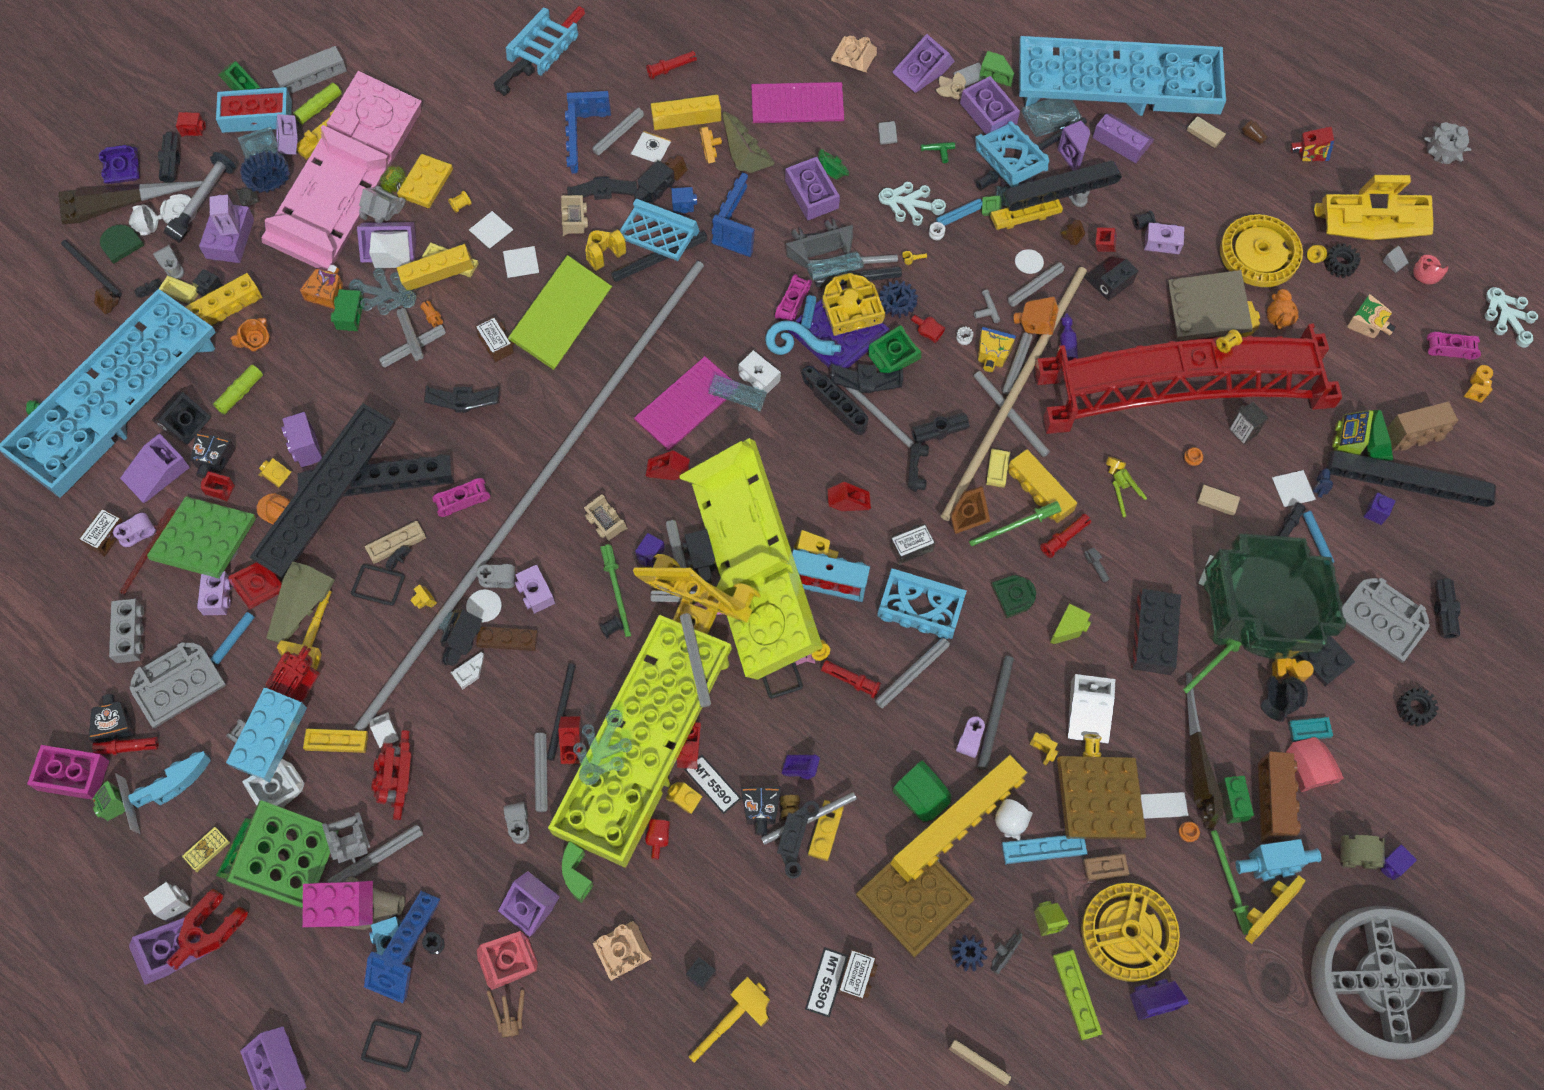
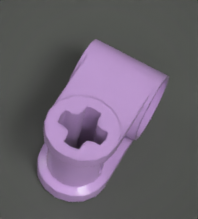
[113,513,155,547]
[956,717,985,758]

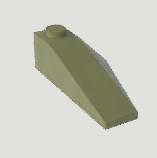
[723,111,775,173]
[266,562,335,643]

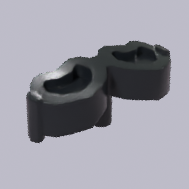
[134,278,162,298]
[385,545,412,572]

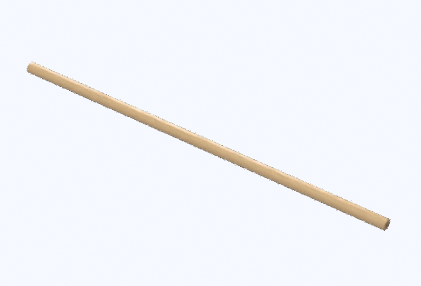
[941,267,1087,521]

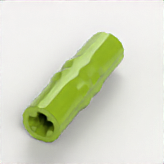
[293,83,342,125]
[213,365,263,415]

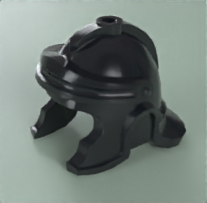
[1261,676,1308,722]

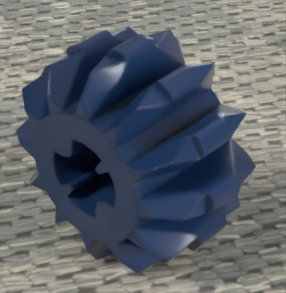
[951,935,987,972]

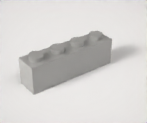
[272,46,347,94]

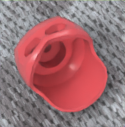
[1413,255,1448,285]

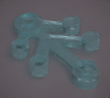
[349,269,416,315]
[573,709,632,785]

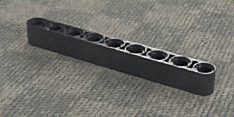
[1327,451,1496,507]

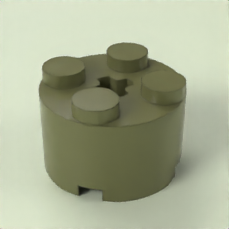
[1340,835,1385,869]

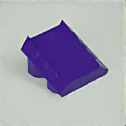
[99,145,139,184]

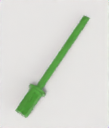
[969,501,1062,546]
[600,544,631,637]
[1184,627,1252,694]
[1211,830,1253,935]

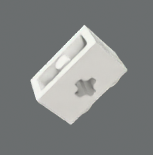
[739,350,781,395]
[144,882,190,922]

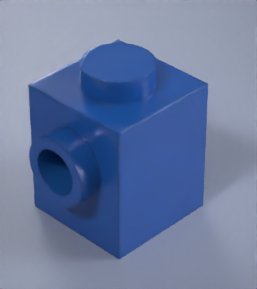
[672,187,697,213]

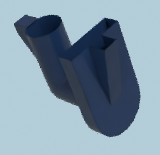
[1313,468,1333,498]

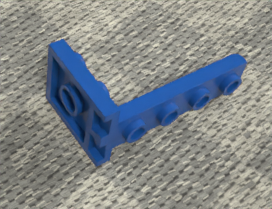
[565,91,611,174]
[711,172,755,257]
[364,891,440,1003]

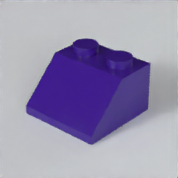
[1130,979,1189,1021]

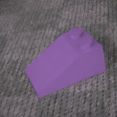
[892,34,955,93]
[129,918,211,985]

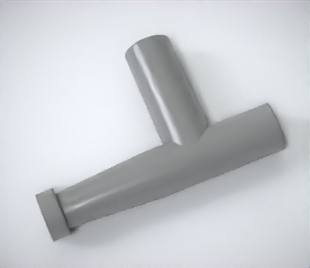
[974,290,1000,323]

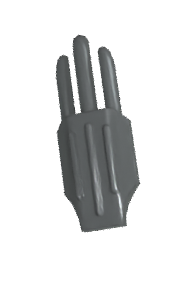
[991,932,1022,974]

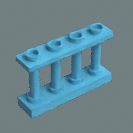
[506,7,578,75]

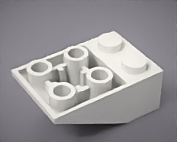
[1068,674,1115,744]

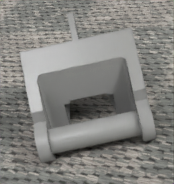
[359,186,406,223]
[322,812,370,864]

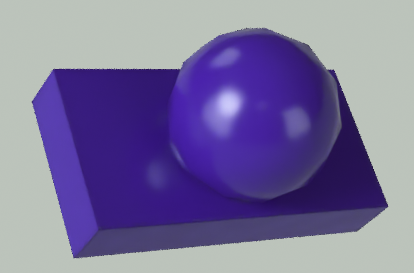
[782,755,820,780]

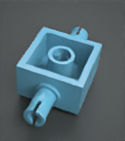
[1235,839,1321,881]

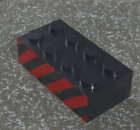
[1132,589,1181,675]

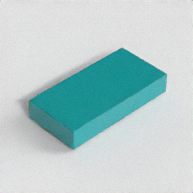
[1288,717,1333,742]

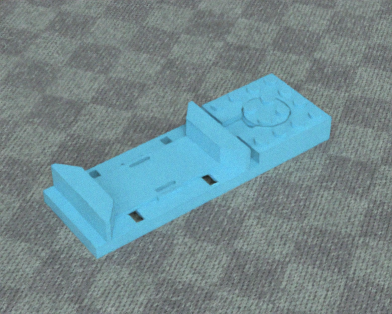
[1019,36,1226,116]
[0,289,216,498]

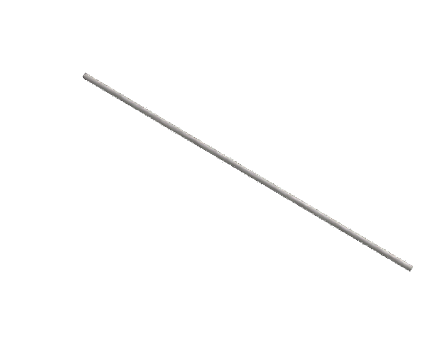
[354,261,704,731]

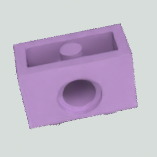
[276,114,297,154]
[210,195,239,236]
[1144,223,1184,254]
[515,565,555,614]

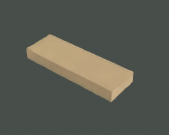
[365,521,426,564]
[949,1040,1011,1086]

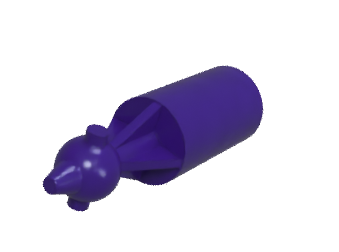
[1060,313,1078,361]

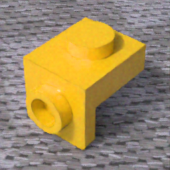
[258,458,291,488]
[1029,732,1058,765]
[666,782,702,814]

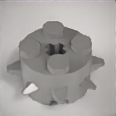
[1424,122,1472,164]

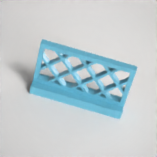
[620,199,700,261]

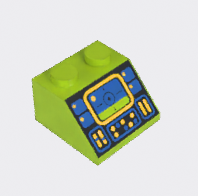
[1332,410,1373,455]

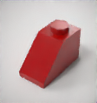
[646,450,690,480]
[827,482,871,511]

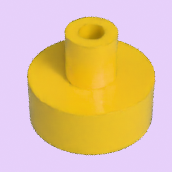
[1307,245,1327,263]
[1106,456,1126,475]
[811,640,830,661]

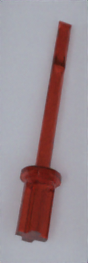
[119,508,176,595]

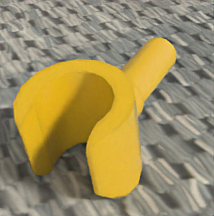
[902,251,927,265]

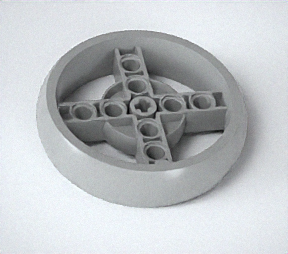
[1311,906,1465,1060]

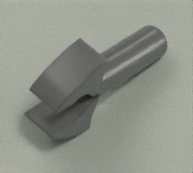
[1084,547,1110,582]

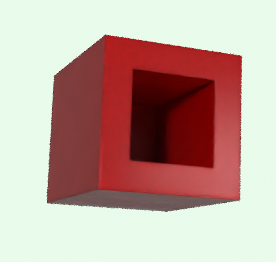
[1095,228,1117,252]

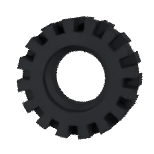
[1324,243,1361,278]
[1397,688,1439,727]

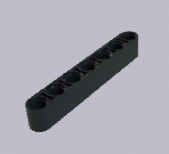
[1003,161,1122,211]

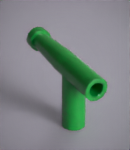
[920,142,955,163]

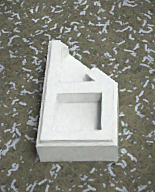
[451,652,484,690]

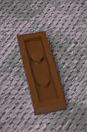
[476,627,538,651]

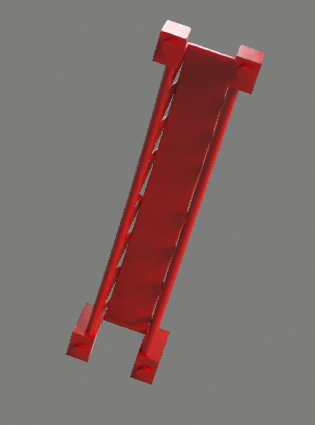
[1034,323,1342,434]

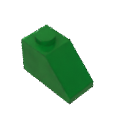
[218,61,260,91]

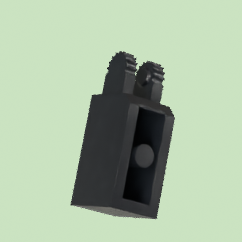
[634,160,675,204]
[682,529,716,584]
[440,609,483,666]

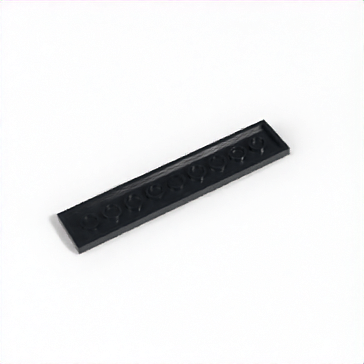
[250,403,395,579]

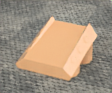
[831,36,877,73]
[593,921,652,980]

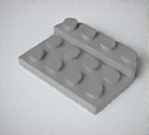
[1335,578,1430,663]
[130,642,226,728]

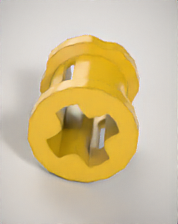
[448,191,472,213]
[1216,329,1242,353]
[1083,734,1102,757]

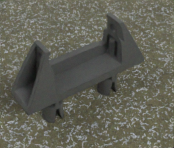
[786,219,853,270]

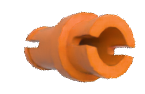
[420,301,443,327]

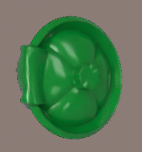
[818,149,849,180]

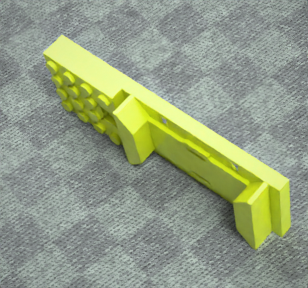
[680,438,823,680]
[548,615,732,868]

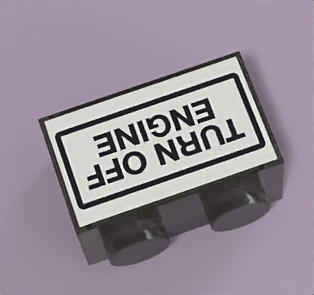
[1229,402,1268,445]
[889,524,935,565]

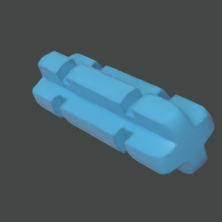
[801,295,816,329]

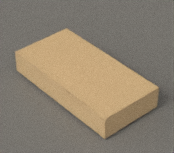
[1187,116,1226,148]
[1197,485,1240,516]

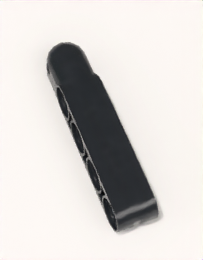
[801,365,868,435]

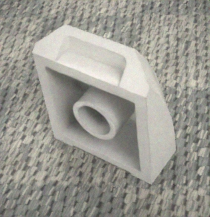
[242,759,304,808]

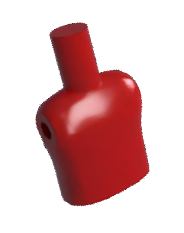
[911,315,945,343]
[645,819,670,860]

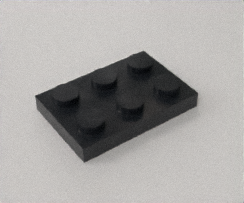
[1284,618,1355,687]

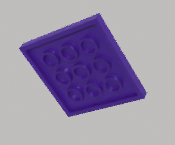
[788,287,890,369]

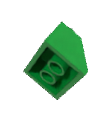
[216,818,277,880]

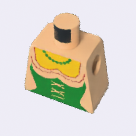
[1347,294,1396,338]

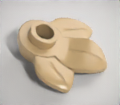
[936,72,966,99]

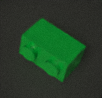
[331,289,364,331]
[1218,775,1254,824]

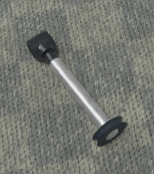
[163,152,236,243]

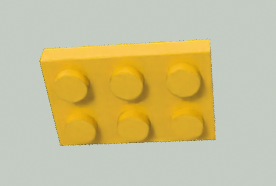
[397,154,453,208]

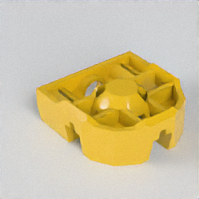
[822,273,885,336]

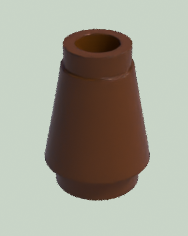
[1242,119,1267,145]

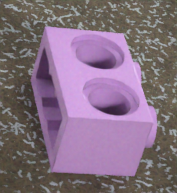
[197,571,233,615]

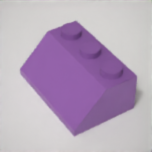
[1093,114,1154,163]
[357,222,416,262]
[240,1027,307,1090]

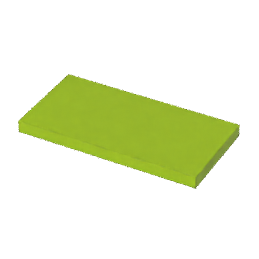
[508,255,612,370]

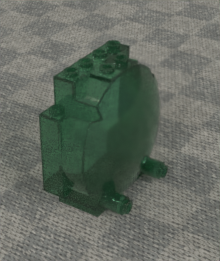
[1204,533,1346,659]

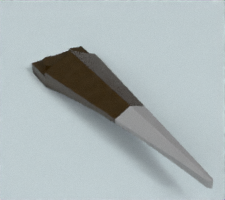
[59,181,203,225]
[1186,673,1224,830]

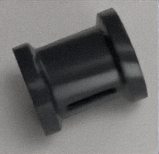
[1132,211,1156,230]
[598,614,624,639]
[422,932,445,955]

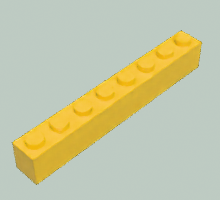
[890,755,1027,882]

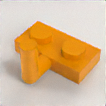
[699,127,722,163]

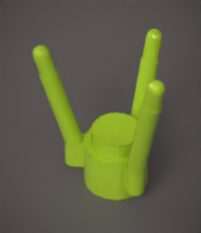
[1112,469,1147,517]

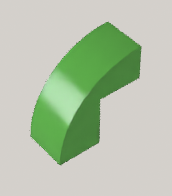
[562,842,593,903]

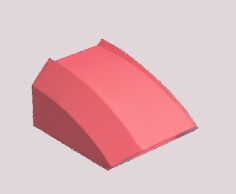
[1286,737,1344,792]
[477,931,538,990]

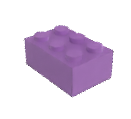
[960,76,1020,134]
[785,157,840,221]
[199,205,254,263]

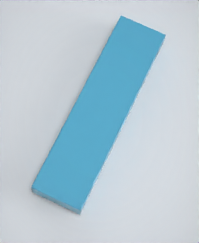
[1001,835,1087,864]

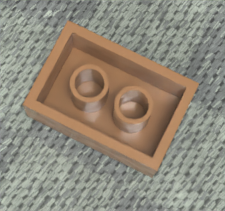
[1387,402,1458,451]

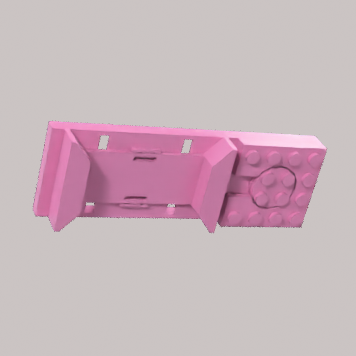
[262,71,422,271]

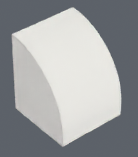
[369,713,399,748]

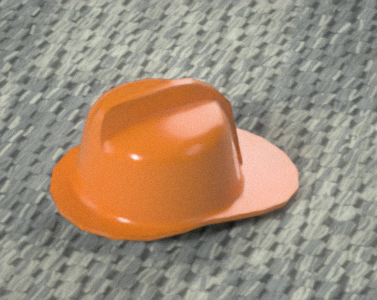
[257,493,291,525]

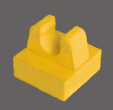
[411,584,437,609]

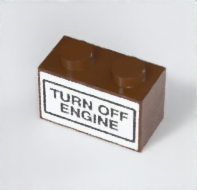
[475,317,514,363]
[79,509,124,557]
[837,949,878,1002]

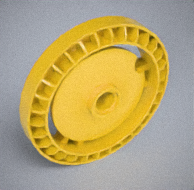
[1220,214,1303,287]
[1081,883,1180,982]

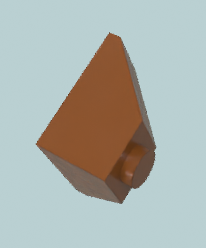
[950,486,990,534]

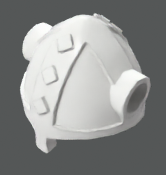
[129,204,163,236]

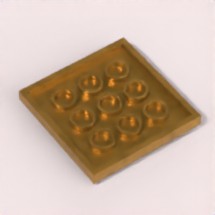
[1057,756,1146,839]
[856,861,975,958]

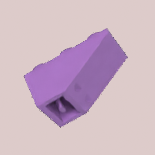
[120,434,190,503]

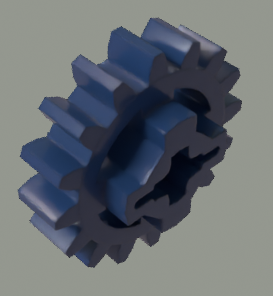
[879,280,918,318]

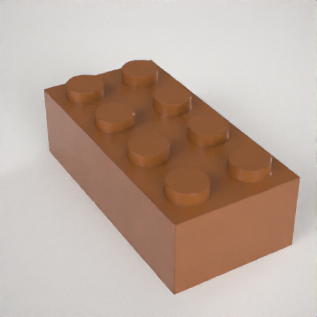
[1258,752,1301,843]

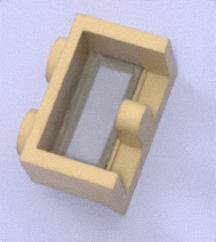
[561,195,588,236]
[584,494,628,541]

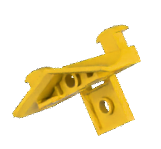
[1314,175,1434,240]
[633,554,761,635]

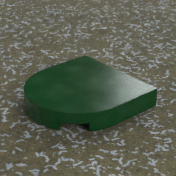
[100,225,144,264]
[991,575,1036,619]

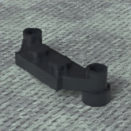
[777,800,820,879]

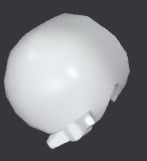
[995,799,1033,840]

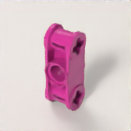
[775,274,812,321]
[1427,332,1481,360]
[432,478,490,517]

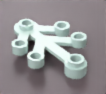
[879,182,946,226]
[1484,287,1538,348]

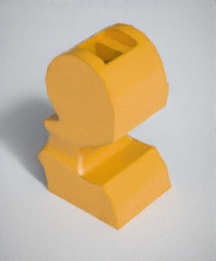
[1464,365,1493,403]
[1272,656,1314,682]

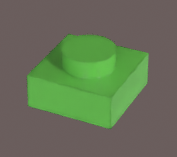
[982,196,1001,216]

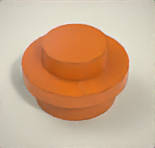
[1184,448,1203,466]
[1179,821,1200,842]

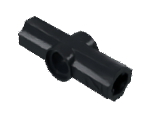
[158,132,180,183]
[911,413,970,443]
[1434,578,1461,639]

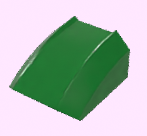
[869,325,922,373]
[1367,410,1393,461]
[892,760,951,822]

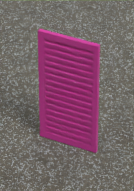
[751,82,844,123]
[634,356,740,451]

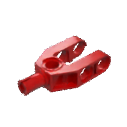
[166,889,248,970]

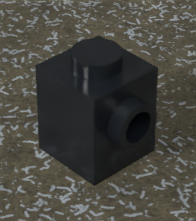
[192,269,223,297]

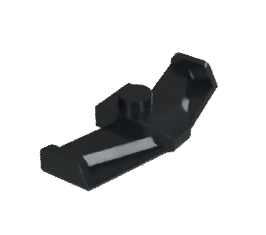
[567,176,637,200]
[830,363,903,393]
[424,386,500,413]

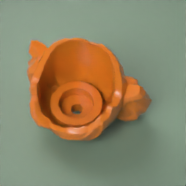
[1267,289,1299,329]
[231,318,270,351]

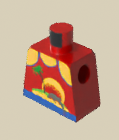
[1291,127,1334,161]

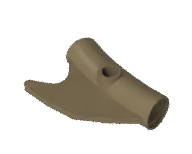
[341,876,405,930]

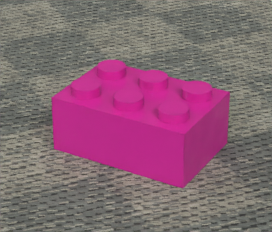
[27,745,109,800]
[302,881,373,927]

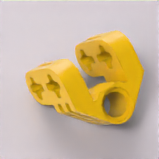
[585,229,626,271]

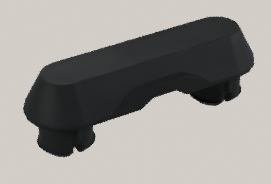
[493,58,535,96]
[908,442,929,492]

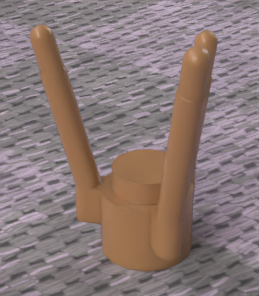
[487,989,525,1038]

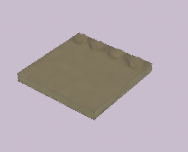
[1168,270,1252,341]

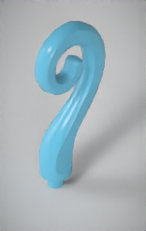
[765,321,841,355]

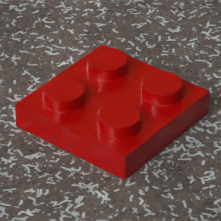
[228,562,282,609]

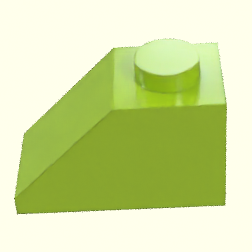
[1050,604,1091,644]
[1034,901,1069,936]

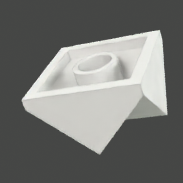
[369,231,411,268]

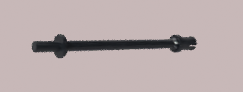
[975,117,1087,191]

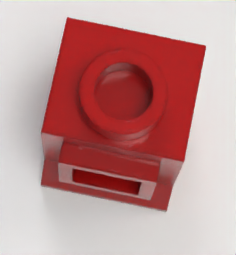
[176,112,206,137]
[201,472,235,502]

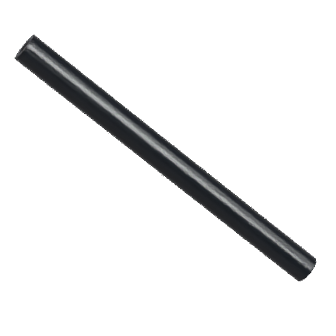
[61,240,122,298]
[547,664,576,761]

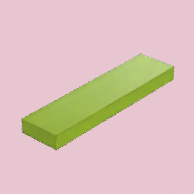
[1052,950,1103,1041]

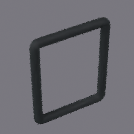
[351,564,405,606]
[762,662,803,699]
[361,1021,421,1072]

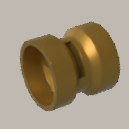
[780,795,800,820]

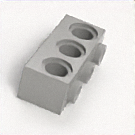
[109,599,144,663]

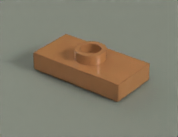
[1083,854,1129,881]

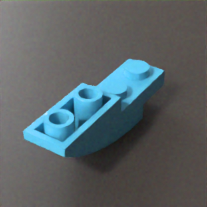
[128,751,211,808]

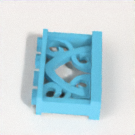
[975,121,1049,187]
[877,569,966,639]

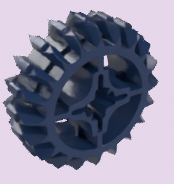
[240,150,290,193]

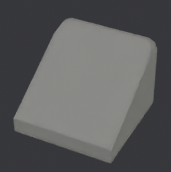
[877,121,897,145]
[1383,246,1409,273]

